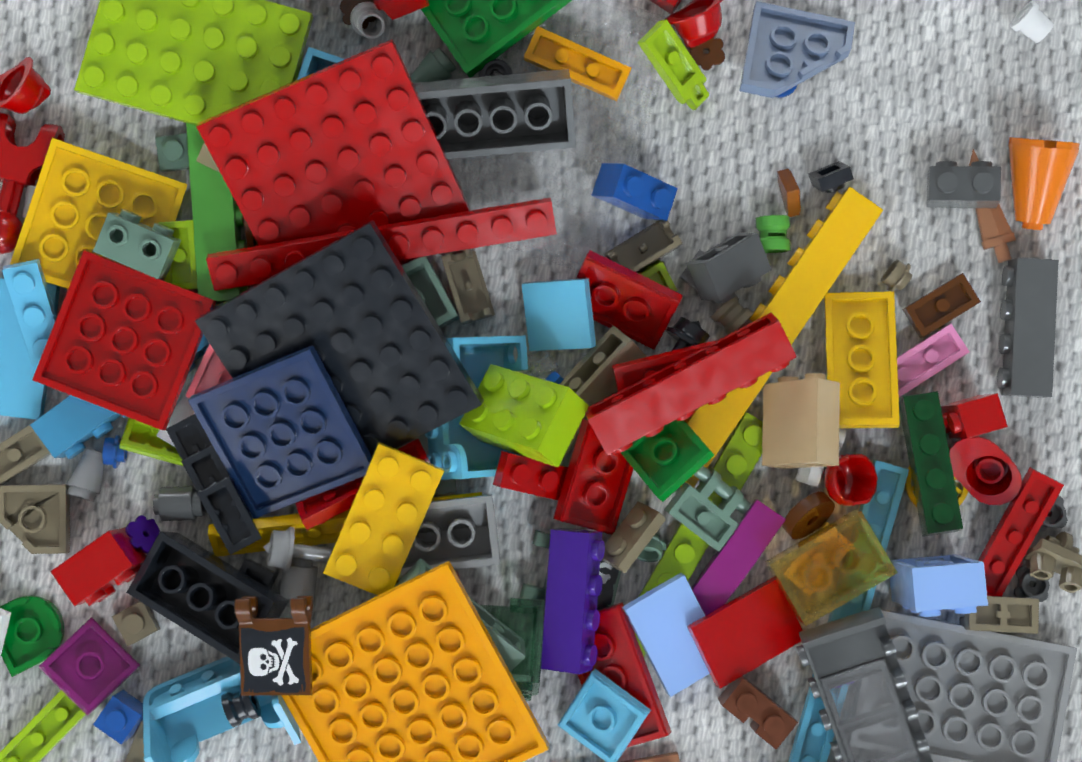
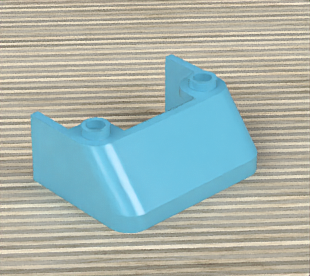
[143,656,301,762]

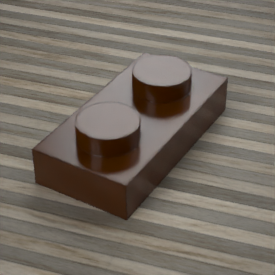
[902,273,981,338]

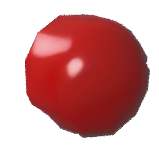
[824,454,878,506]

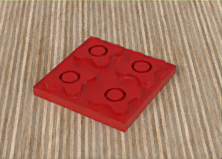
[32,250,216,430]

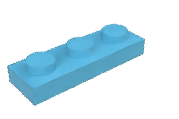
[2,259,57,367]

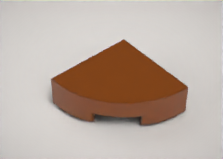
[777,169,801,217]

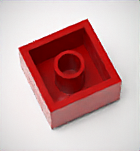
[50,527,147,606]

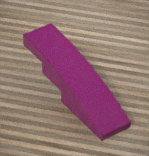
[691,499,786,616]

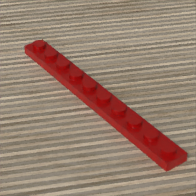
[206,197,557,291]

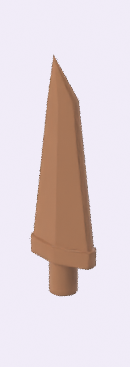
[969,149,1016,263]

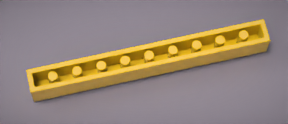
[680,187,883,488]

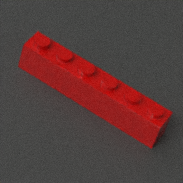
[586,312,797,455]

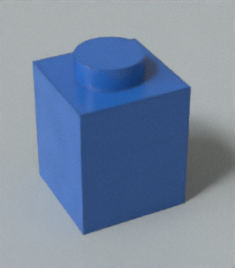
[93,690,143,745]

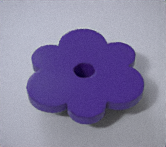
[126,515,160,554]

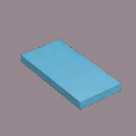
[0,278,60,420]

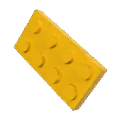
[824,291,900,428]
[323,442,444,595]

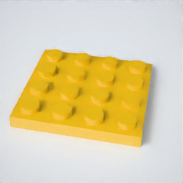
[10,138,188,289]

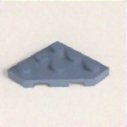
[739,1,855,98]

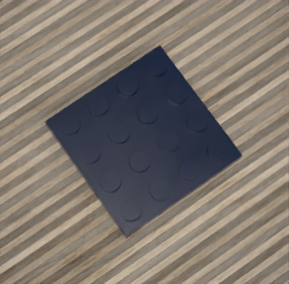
[188,345,372,519]

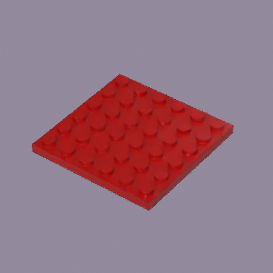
[196,39,471,265]

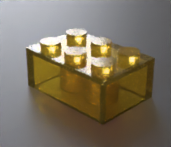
[765,510,898,626]

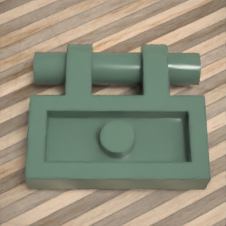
[664,465,751,552]

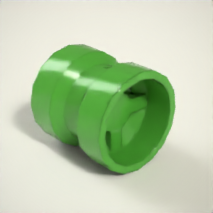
[755,215,791,253]

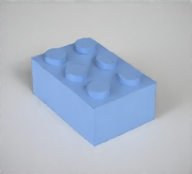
[888,554,988,617]

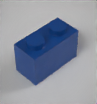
[591,163,678,221]

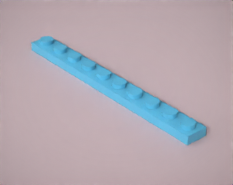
[788,460,909,762]

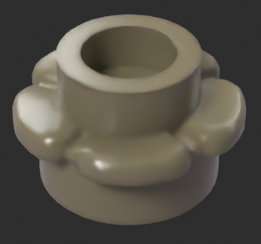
[881,260,912,291]

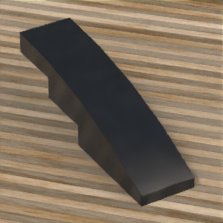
[166,414,262,555]

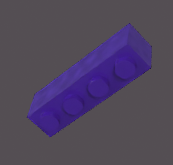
[541,528,605,674]

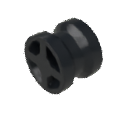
[221,688,261,727]

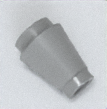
[66,449,104,502]

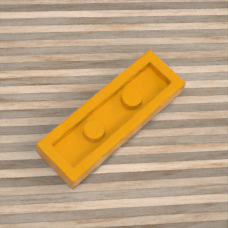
[523,26,631,102]

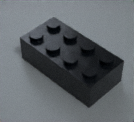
[126,532,289,664]

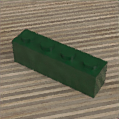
[899,391,963,537]

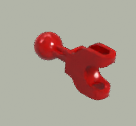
[0,112,65,254]

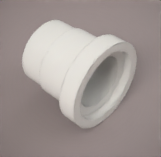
[1010,0,1054,43]
[350,2,385,39]

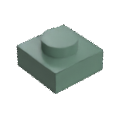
[155,133,189,173]

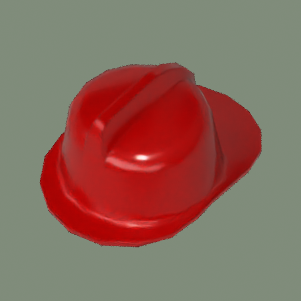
[664,0,723,48]
[0,57,51,114]
[949,436,1022,505]

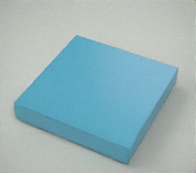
[522,278,596,351]
[558,669,651,762]

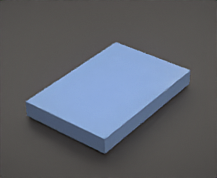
[622,573,710,697]

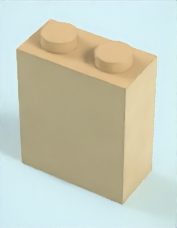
[762,373,840,469]

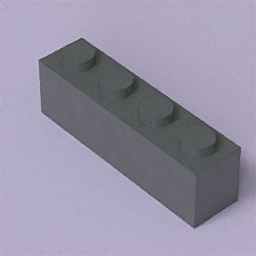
[997,257,1059,398]

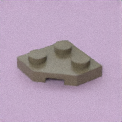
[0,484,70,554]

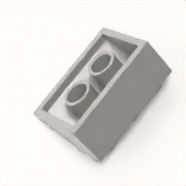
[399,494,500,576]

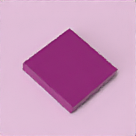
[39,617,140,716]

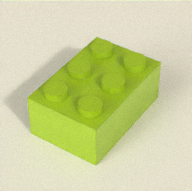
[459,364,589,468]

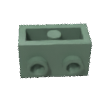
[93,209,181,279]

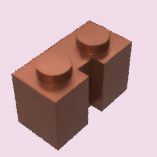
[718,676,798,750]

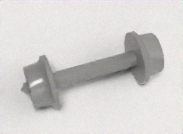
[264,527,333,573]

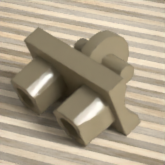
[1024,531,1082,593]

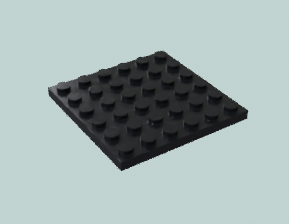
[195,220,484,457]

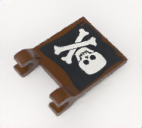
[235,595,313,696]

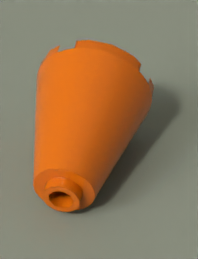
[1008,137,1080,230]

